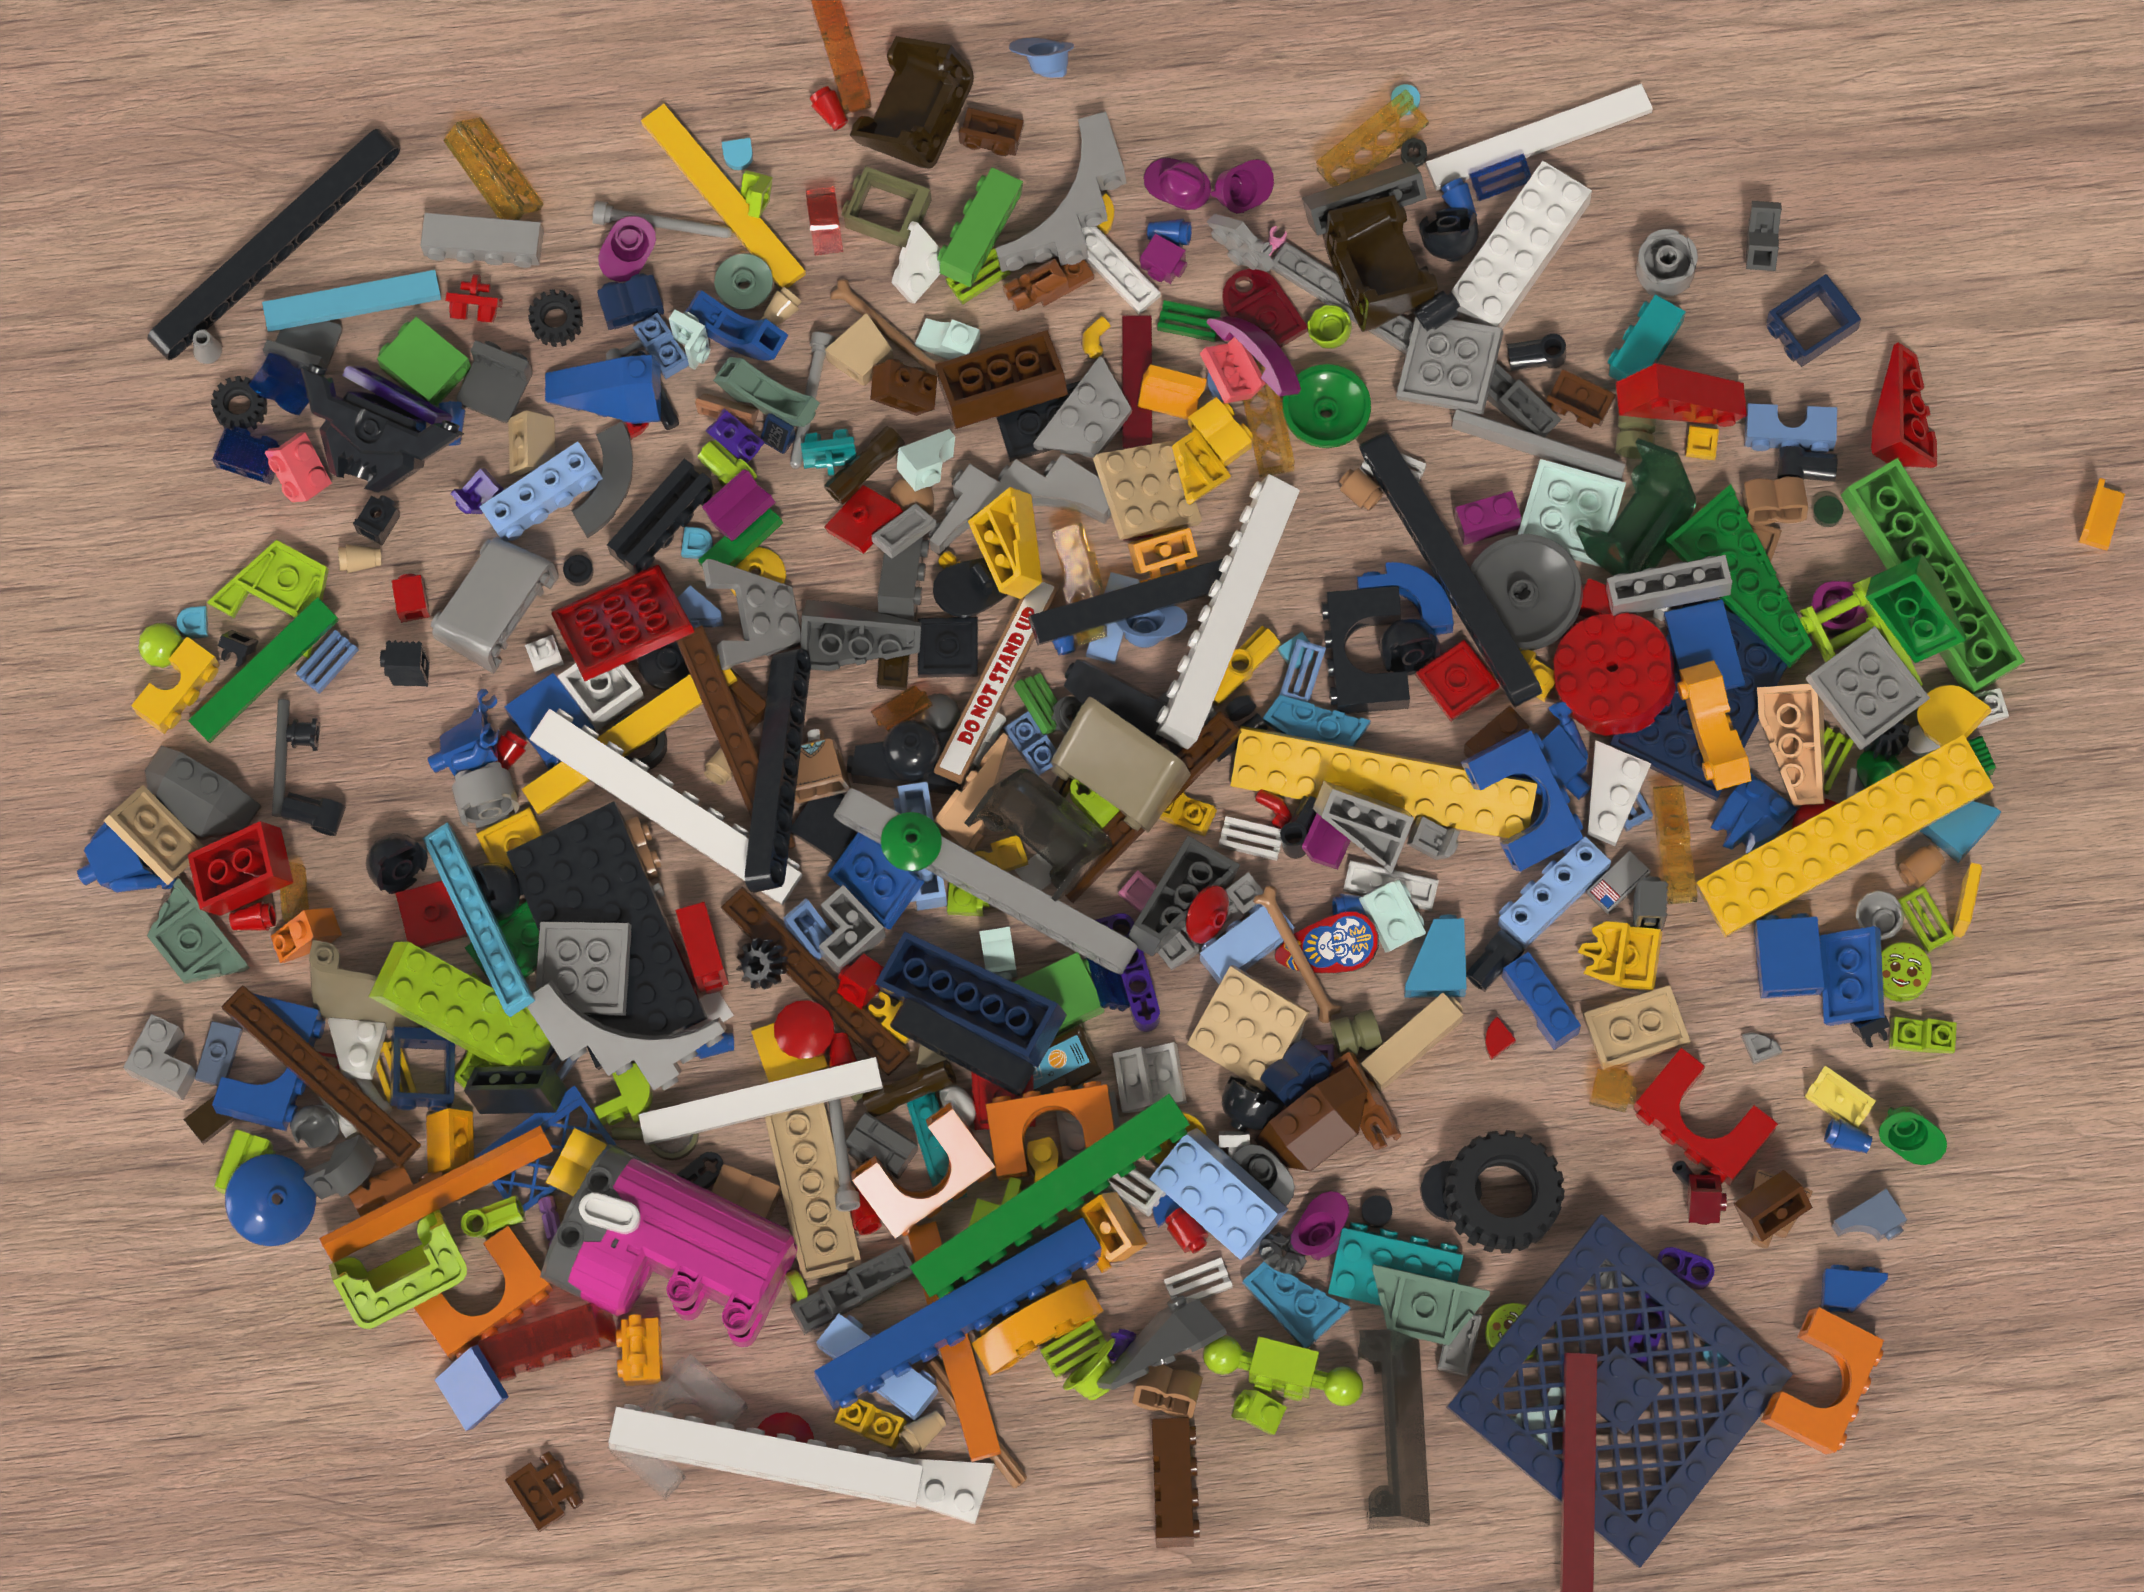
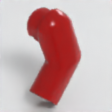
[1256,789,1292,829]

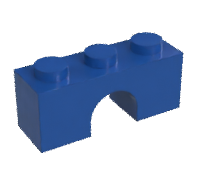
[1502,952,1581,1050]

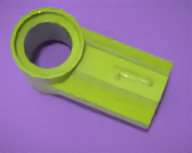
[698,440,757,487]
[461,1195,526,1238]

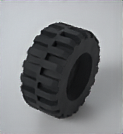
[1443,1130,1565,1254]

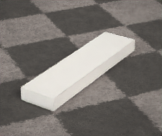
[1081,226,1161,315]

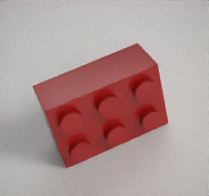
[187,821,294,916]

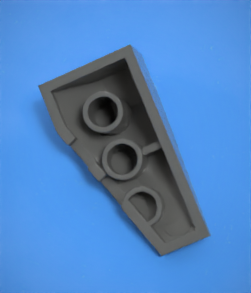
[801,600,922,671]
[1097,1296,1227,1390]

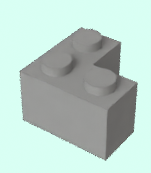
[818,885,886,974]
[123,1014,196,1101]

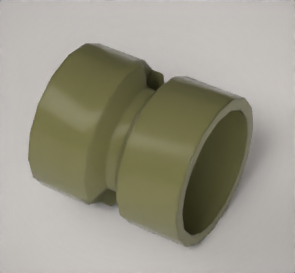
[1615,416,1656,459]
[1330,1009,1382,1057]

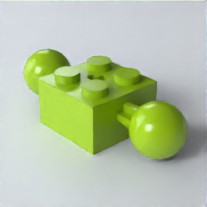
[1203,1335,1363,1406]

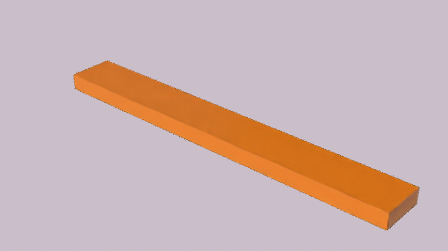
[319,1126,553,1263]
[908,1221,1002,1462]

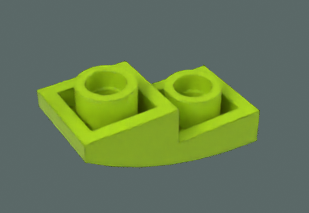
[1889,1016,1957,1054]

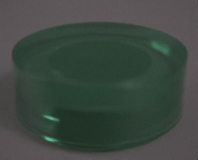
[1813,496,1844,527]

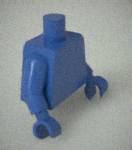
[428,689,500,776]
[1510,702,1591,800]
[77,822,176,893]

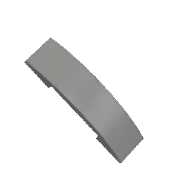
[1157,872,1264,971]

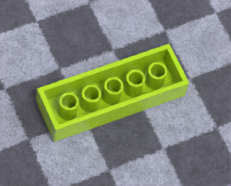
[368,942,551,1067]

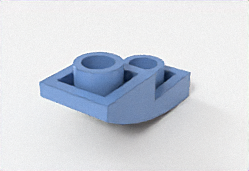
[633,312,689,379]
[1003,711,1057,777]

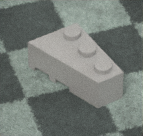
[1313,781,1414,873]

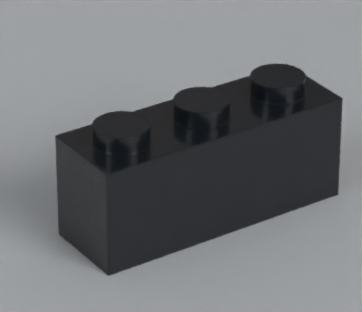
[464,1065,567,1114]

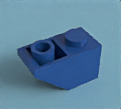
[1821,1265,1888,1313]

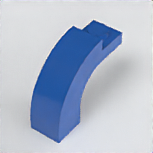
[686,290,788,361]
[1357,562,1454,635]

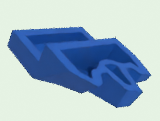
[1710,772,1798,854]

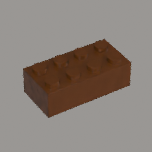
[935,330,1068,429]

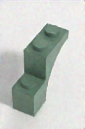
[713,357,820,427]

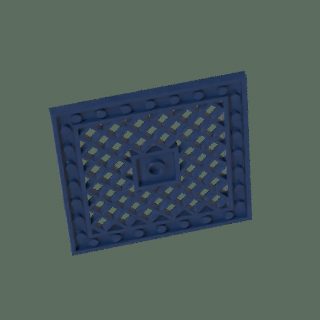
[1446,1214,1793,1568]

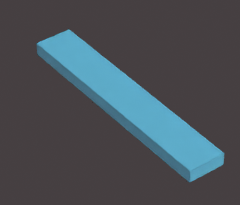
[262,270,441,332]

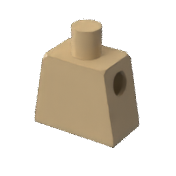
[825,313,894,386]

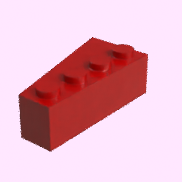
[1616,363,1747,427]

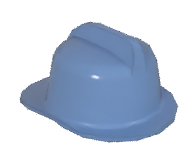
[1009,38,1074,78]
[1116,606,1188,648]

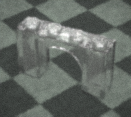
[607,1354,748,1501]

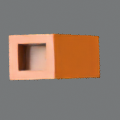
[271,908,342,963]

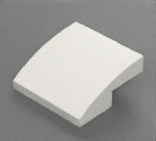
[1112,1042,1187,1113]

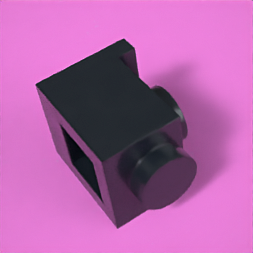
[353,495,400,546]

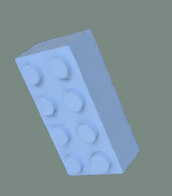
[1149,1128,1288,1260]

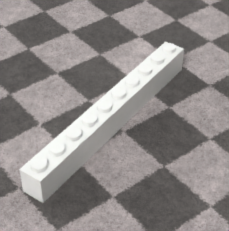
[1155,474,1300,750]
[529,709,803,906]
[608,1404,923,1508]

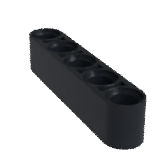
[890,998,1036,1096]

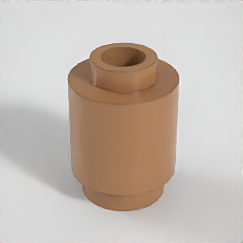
[1339,468,1384,511]
[1899,844,1945,888]

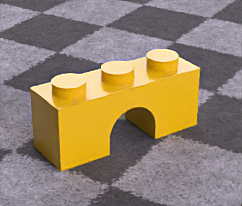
[131,637,220,734]

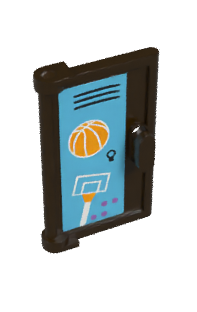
[1033,1023,1102,1095]

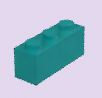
[1607,294,1686,381]

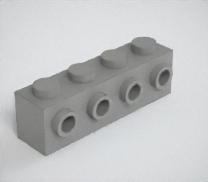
[420,213,544,268]
[1606,555,1732,616]

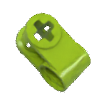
[1070,779,1120,830]

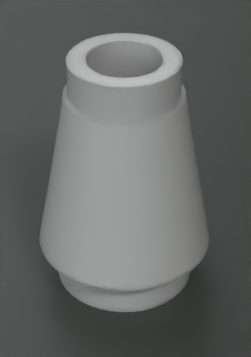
[193,330,222,364]

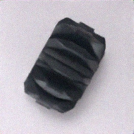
[1863,718,1910,761]
[736,938,788,990]

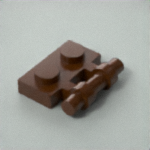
[505,1451,584,1532]

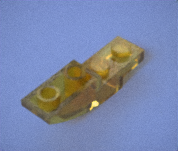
[1051,523,1107,646]
[1653,785,1698,904]

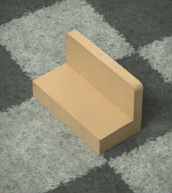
[508,410,555,476]

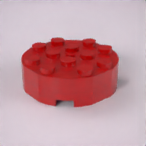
[1553,613,1676,736]

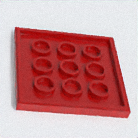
[551,565,694,681]

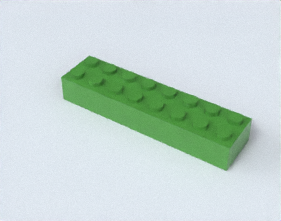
[1840,458,2025,694]

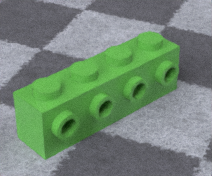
[937,167,1023,288]

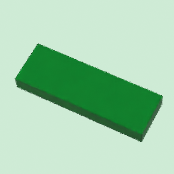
[697,508,783,568]

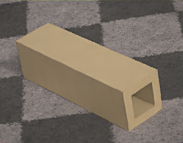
[1361,993,1463,1092]

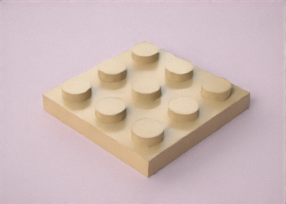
[1093,440,1202,540]
[1187,965,1310,1091]

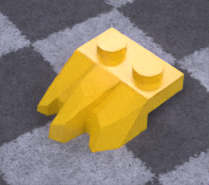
[1577,921,1663,991]

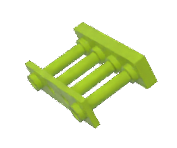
[1800,577,1923,686]

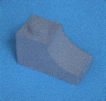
[1832,1188,1907,1241]

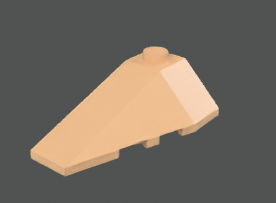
[1757,684,1824,806]
[934,733,1009,852]

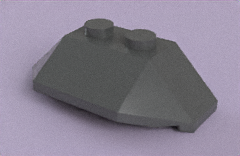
[145,746,261,838]

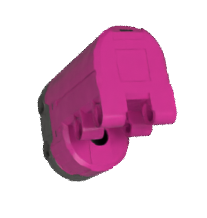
[540,1144,798,1348]

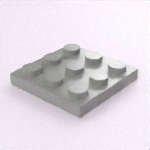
[1396,317,1504,414]
[1805,627,1930,750]
[536,922,632,1015]

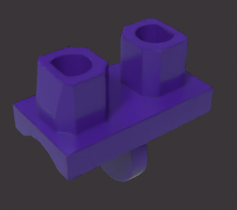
[705,408,765,463]

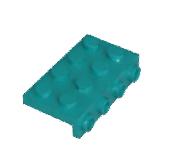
[1328,1222,1464,1306]

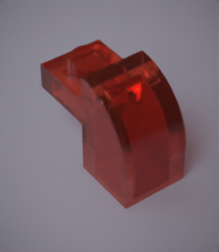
[806,187,843,256]

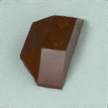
[1254,1066,1368,1171]

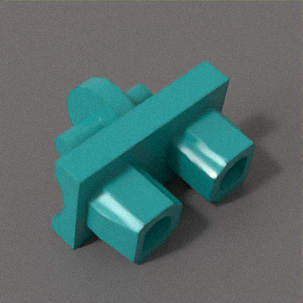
[801,429,856,476]

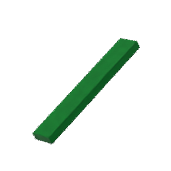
[188,597,340,743]

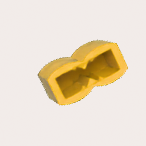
[1188,397,1253,467]
[546,1128,607,1197]
[1027,1137,1059,1183]

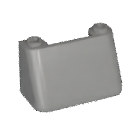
[431,537,559,674]

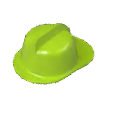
[1063,1338,1116,1400]

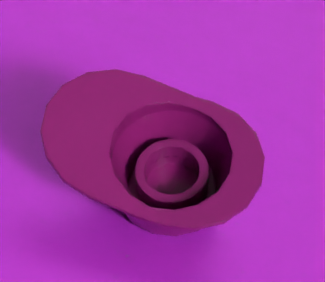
[1143,158,1211,210]
[1211,159,1274,214]
[598,216,656,282]
[1810,581,1868,629]
[1291,1191,1349,1261]

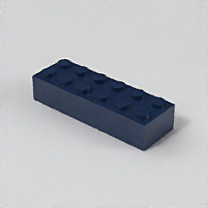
[875,931,1067,1068]

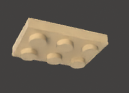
[104,785,205,885]
[1583,985,1691,1072]

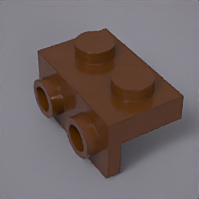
[959,108,1024,156]
[1546,369,1616,429]

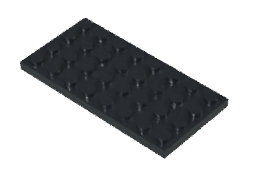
[506,801,708,1070]

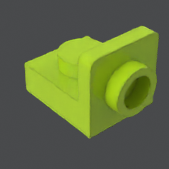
[741,170,773,218]
[947,882,990,917]

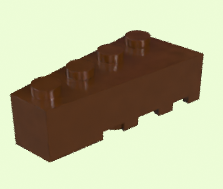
[1152,1418,1200,1548]

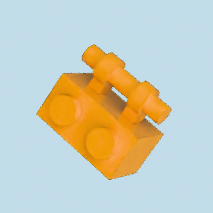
[1127,527,1198,583]
[1070,1192,1148,1273]
[616,1314,663,1386]

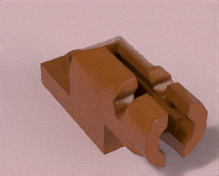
[1003,259,1094,312]
[1329,1052,1401,1150]
[349,1166,443,1217]

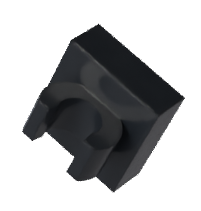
[218,630,258,667]
[1850,1014,1890,1048]

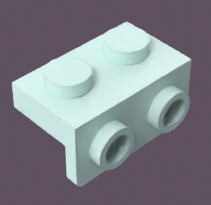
[669,310,711,370]

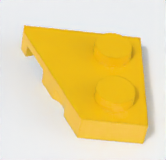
[1172,429,1231,505]

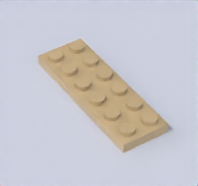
[765,1103,862,1282]

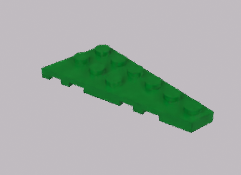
[1665,484,1812,668]

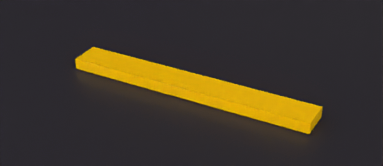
[641,104,806,290]
[521,655,737,815]

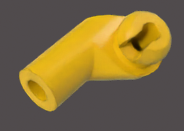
[1082,316,1111,359]

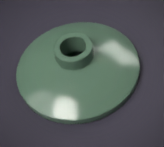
[714,254,773,309]

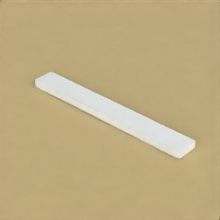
[1425,84,1653,191]
[638,1057,883,1145]

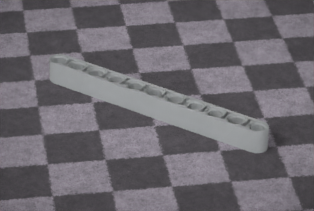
[834,788,1137,974]

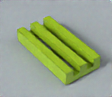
[946,248,1011,305]
[1824,727,1854,794]
[1898,886,1955,954]
[1040,1319,1107,1378]

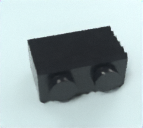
[380,640,430,687]

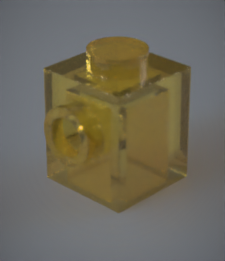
[1589,1068,1638,1113]

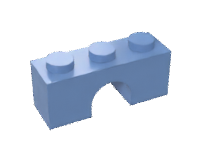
[1744,403,1837,454]

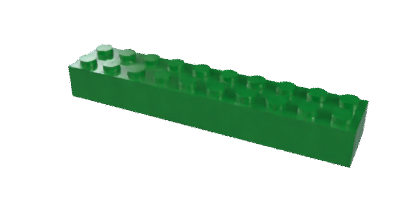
[909,1093,1190,1299]

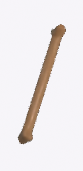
[830,279,945,378]
[1253,886,1342,1023]

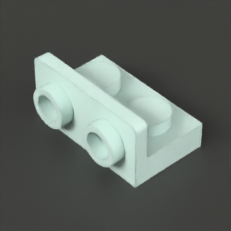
[1358,880,1426,953]

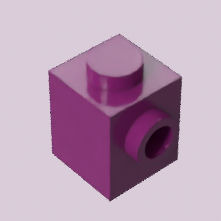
[1140,234,1188,284]

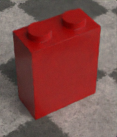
[675,901,729,994]

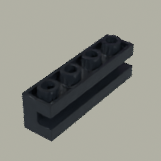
[607,458,714,574]

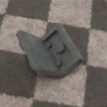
[263,321,342,375]
[456,340,533,423]

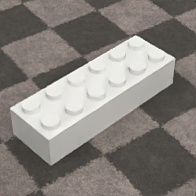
[1451,161,1592,329]

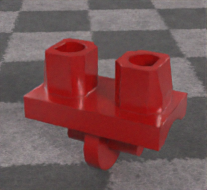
[445,274,503,323]

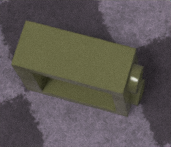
[841,166,932,248]

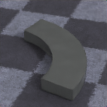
[572,421,633,538]

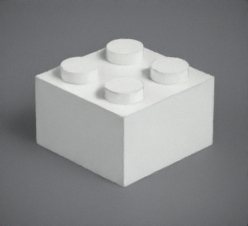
[558,663,644,732]

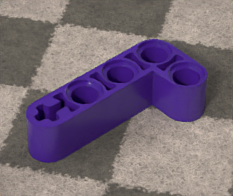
[1095,913,1160,1032]
[1629,1247,1715,1366]

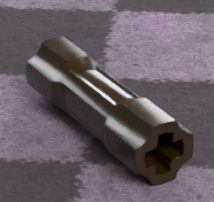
[824,426,905,505]
[863,1059,956,1117]

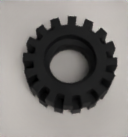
[528,289,583,347]
[211,376,267,434]

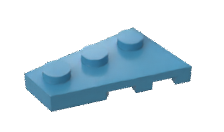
[1263,695,1371,747]
[1242,1262,1351,1349]

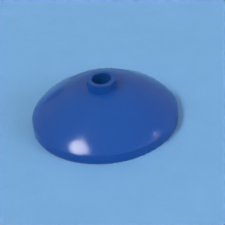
[225,1154,316,1246]

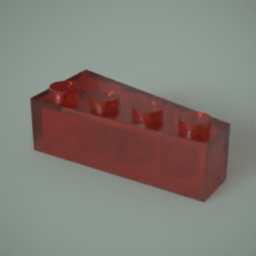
[478,1302,617,1382]

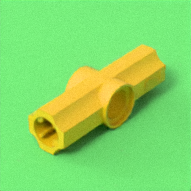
[1212,626,1281,706]

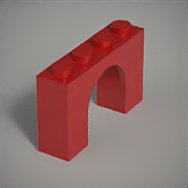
[1633,1047,1778,1186]

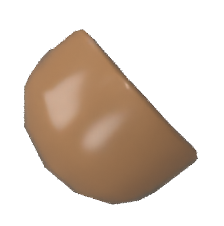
[890,478,934,515]

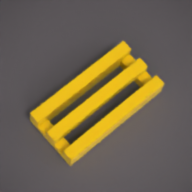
[376,1041,418,1104]

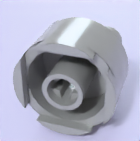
[1636,229,1698,297]
[452,762,519,828]

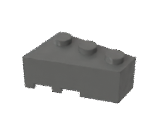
[878,536,929,622]

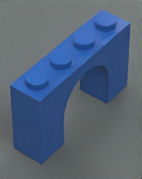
[1461,729,1584,872]
[212,993,325,1131]

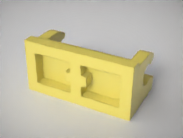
[1805,1066,1876,1128]

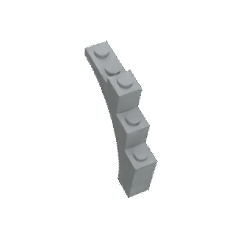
[995,111,1127,272]
[928,454,1111,556]
[527,980,726,1090]

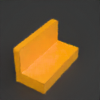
[1138,364,1207,420]
[2078,478,2125,551]
[426,1108,474,1173]

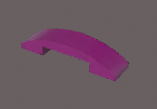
[1207,316,1301,396]

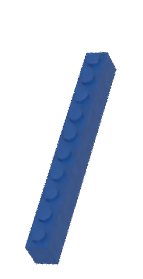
[814,1217,1102,1410]

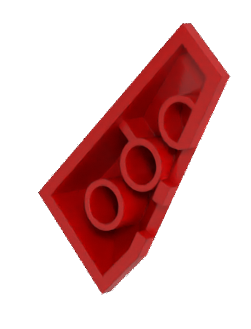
[1871,342,1937,468]

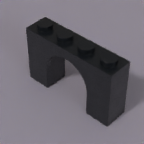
[1321,586,1410,714]

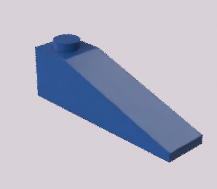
[545,355,661,424]

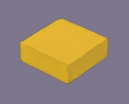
[1685,426,1719,460]

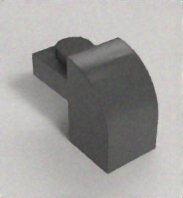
[1746,201,1782,271]
[303,1135,378,1200]

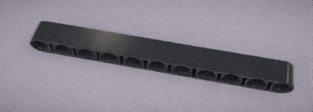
[147,129,400,360]
[1359,431,1542,707]

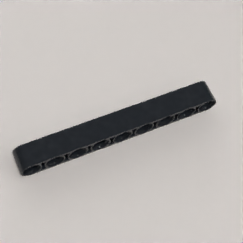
[745,648,811,893]

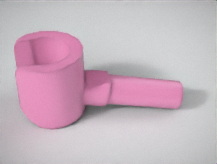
[1268,226,1287,256]

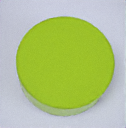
[786,1269,808,1302]

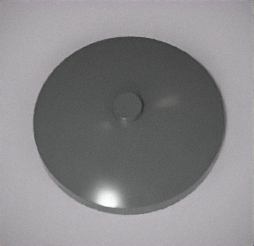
[1470,534,1583,651]

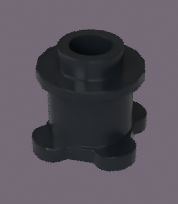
[286,718,320,751]

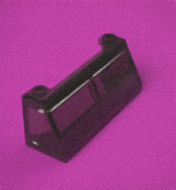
[1357,1329,1430,1529]

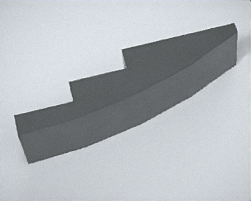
[1487,363,1562,437]
[790,1244,914,1335]

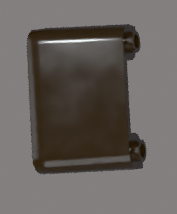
[850,36,974,169]
[1325,195,1438,332]

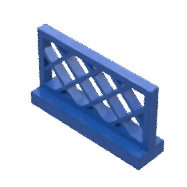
[474,1086,617,1212]

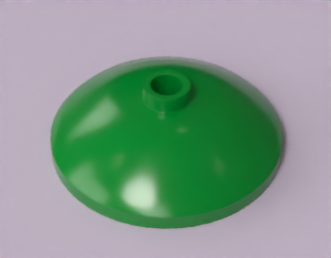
[1282,364,1371,448]

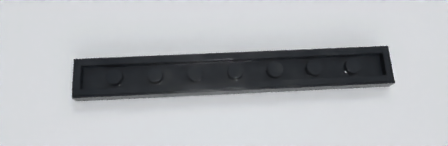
[1028,558,1224,646]

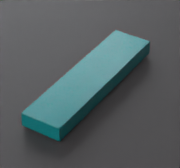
[906,1092,968,1204]

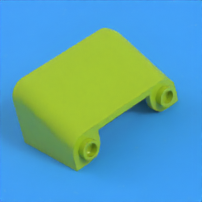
[329,1209,467,1329]

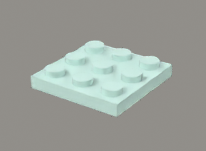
[1518,459,1626,567]

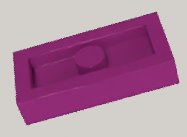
[702,469,776,541]
[1302,813,1351,870]

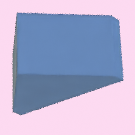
[677,585,724,628]
[783,898,833,961]

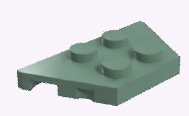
[147,878,249,984]
[1372,1264,1490,1346]

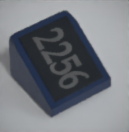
[761,413,796,454]

